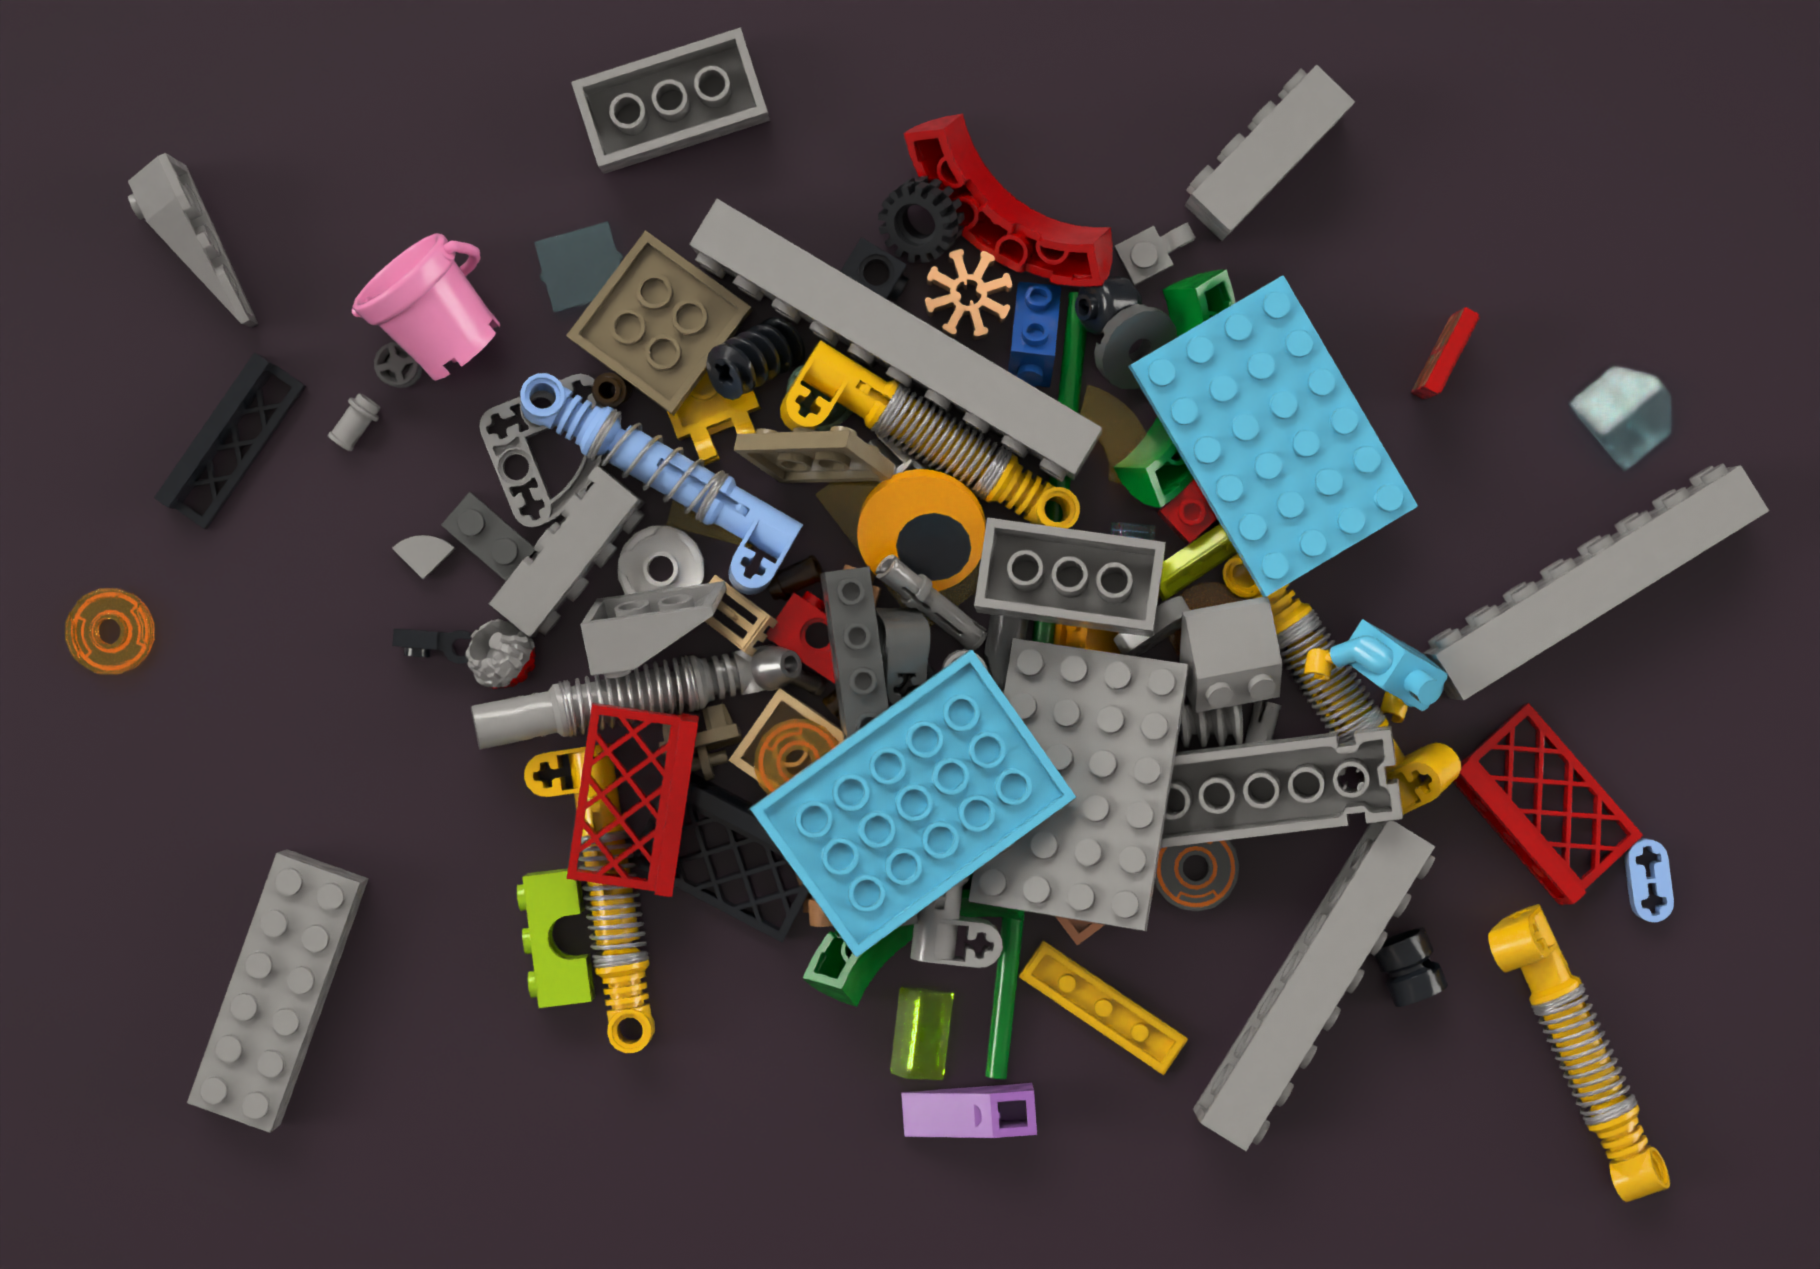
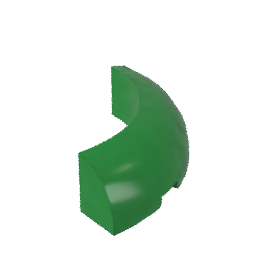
[1113,269,1236,508]
[803,873,1025,1007]

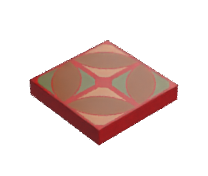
[1411,307,1480,400]

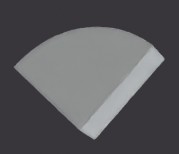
[392,535,456,579]

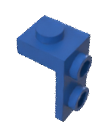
[1008,282,1061,387]

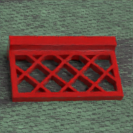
[567,703,699,897]
[1453,703,1643,905]

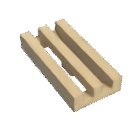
[705,575,778,657]

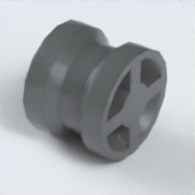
[374,342,423,388]

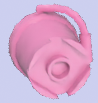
[352,233,500,381]

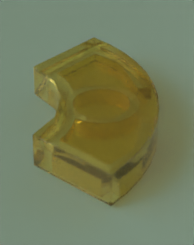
[1080,385,1146,485]

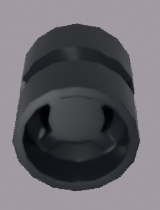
[1374,927,1448,1007]

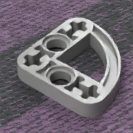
[479,373,604,528]

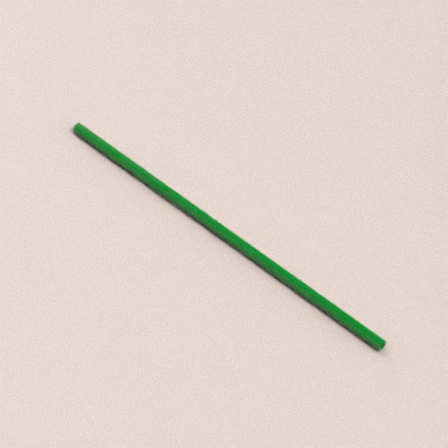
[985,292,1087,1079]

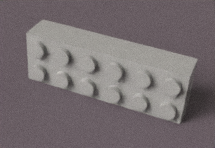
[187,849,369,1133]

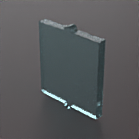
[534,221,623,312]

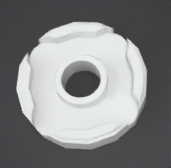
[618,526,705,595]

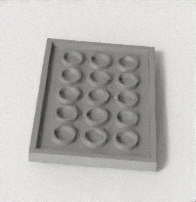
[968,638,1190,932]

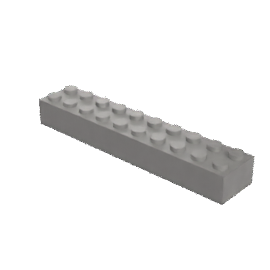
[689,199,1102,482]

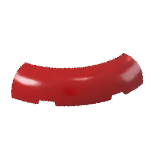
[903,113,1113,287]

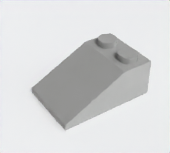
[580,581,727,678]

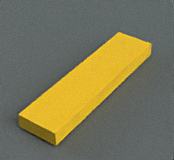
[1018,940,1188,1075]

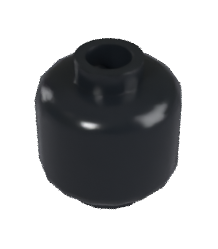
[1075,276,1142,335]

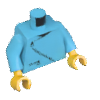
[1304,619,1448,723]

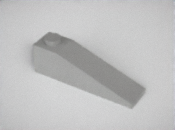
[128,153,258,328]

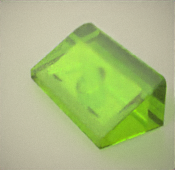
[890,987,954,1080]

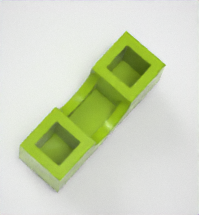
[517,867,596,1008]

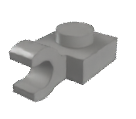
[1114,222,1196,286]

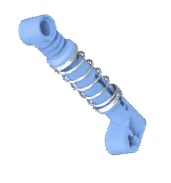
[520,373,804,595]

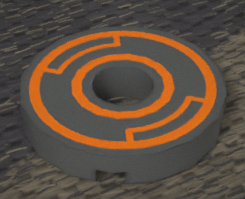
[1155,840,1240,912]

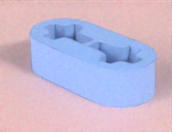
[1624,838,1674,922]

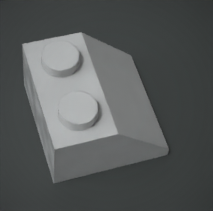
[1179,597,1282,713]

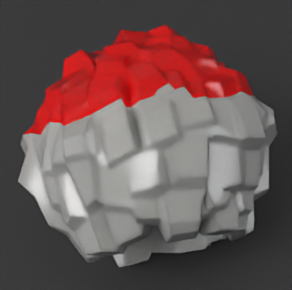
[466,619,536,689]

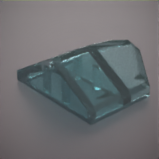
[1568,366,1671,471]

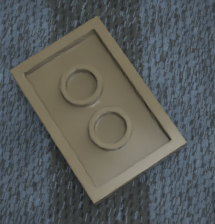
[734,426,895,483]

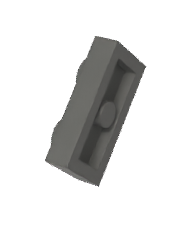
[441,492,536,581]

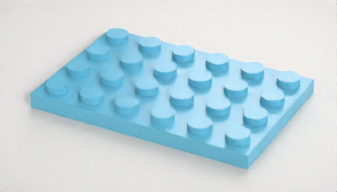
[1128,275,1418,597]
[749,650,1076,957]

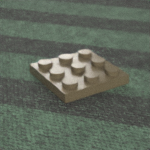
[566,230,753,416]

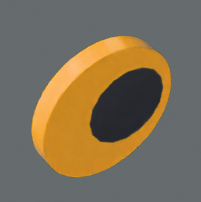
[857,469,986,591]

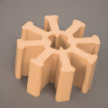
[925,249,1012,340]

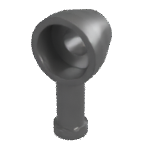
[751,646,827,696]

